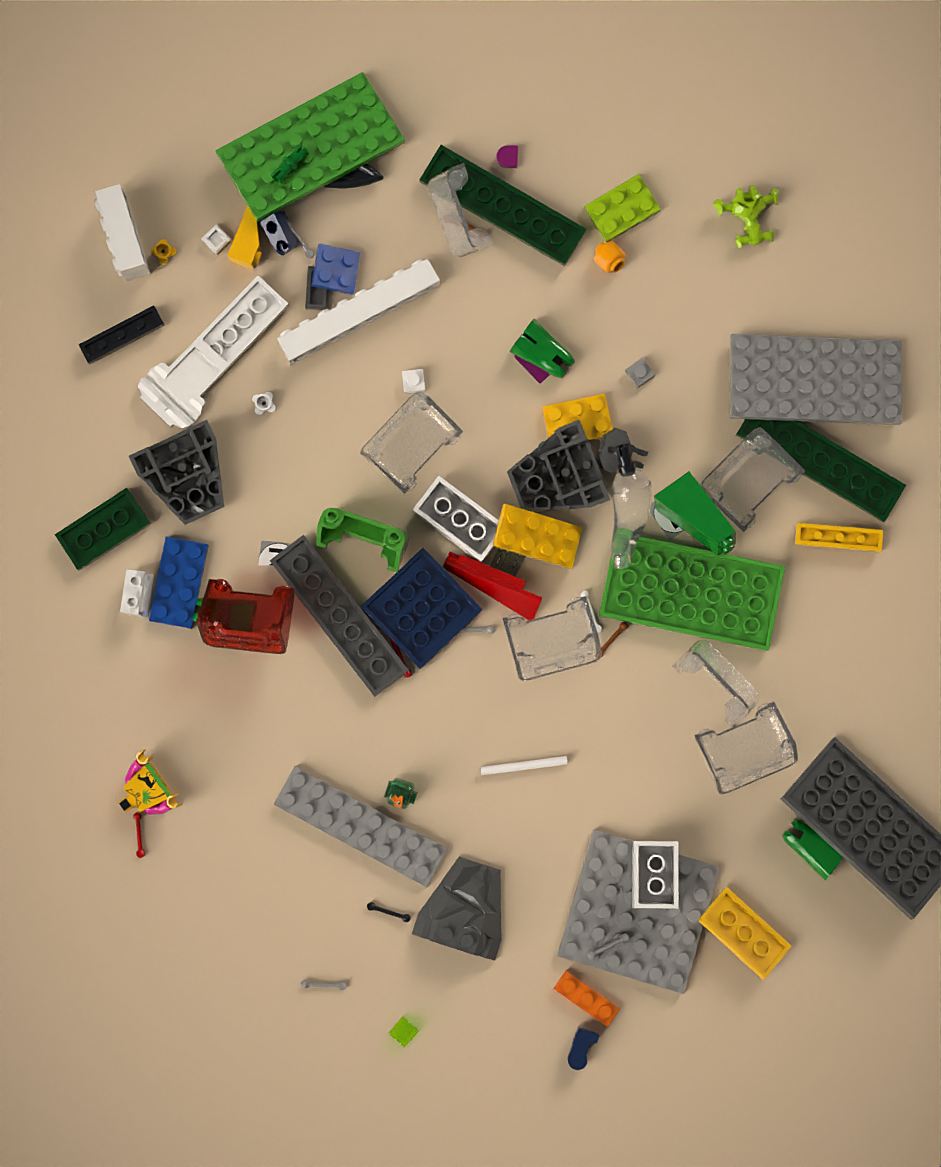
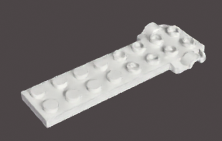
[138,276,289,429]

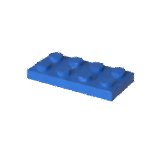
[149,537,209,629]

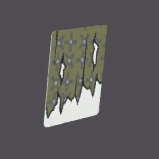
[490,548,526,577]

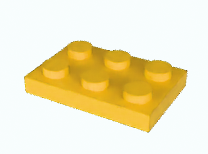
[542,393,613,441]

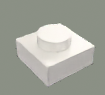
[402,369,425,394]

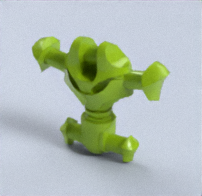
[712,185,780,249]

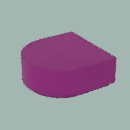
[497,145,518,168]

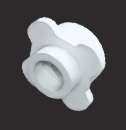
[252,392,276,415]

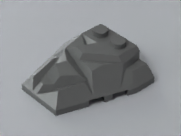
[129,420,224,525]
[507,420,610,511]
[412,857,502,961]

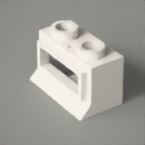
[120,569,154,617]

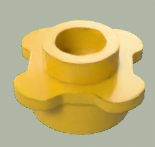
[151,239,176,264]

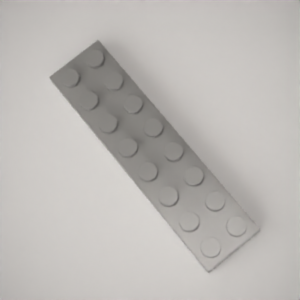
[274,766,448,887]

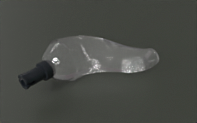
[610,444,652,569]

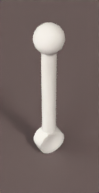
[580,590,602,633]

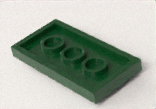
[54,488,151,571]

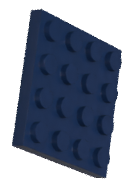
[360,548,483,669]

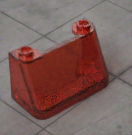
[196,579,295,654]

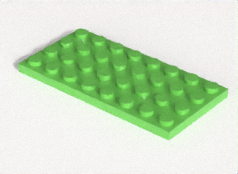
[215,72,405,222]
[599,531,785,651]

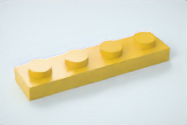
[795,523,883,552]

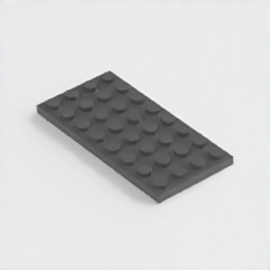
[780,737,941,920]

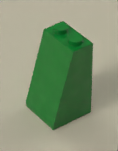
[654,471,736,556]

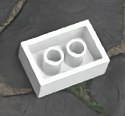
[632,841,679,909]

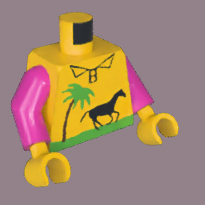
[119,749,183,815]

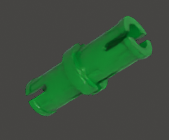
[271,144,309,184]

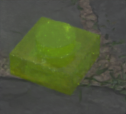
[388,1016,419,1048]

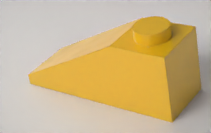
[227,205,262,269]

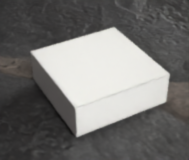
[201,224,232,255]

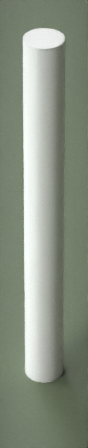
[480,756,567,776]

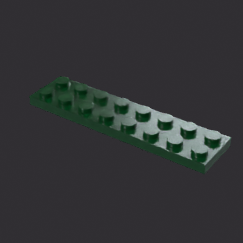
[419,145,586,267]
[736,419,906,523]

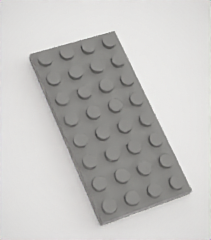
[730,334,902,425]

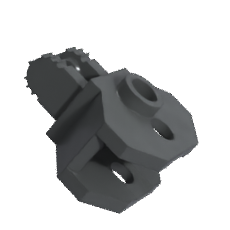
[596,427,648,473]

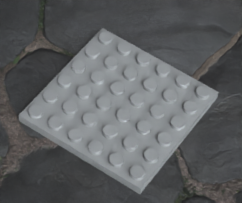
[557,830,719,994]

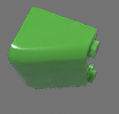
[316,508,409,573]

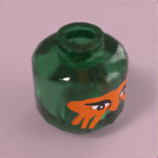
[384,778,418,809]

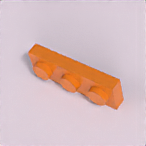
[553,971,620,1027]

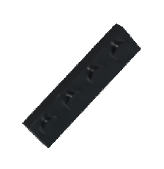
[78,305,165,365]

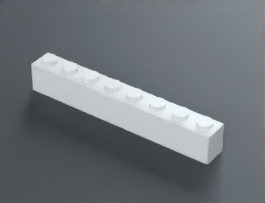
[277,259,440,365]

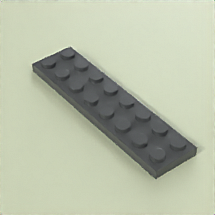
[270,534,409,697]

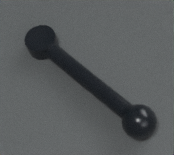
[367,902,411,922]

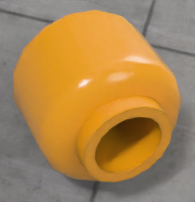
[594,241,626,273]

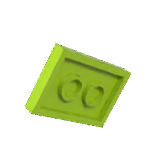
[584,174,661,242]

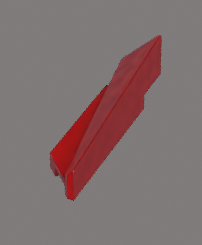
[443,551,542,621]

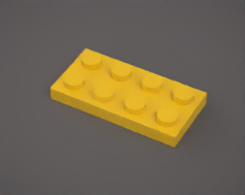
[493,504,582,569]
[698,887,792,980]

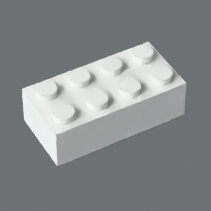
[94,184,150,282]
[413,476,499,563]

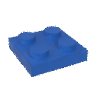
[311,243,361,295]

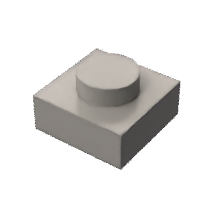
[625,357,655,388]

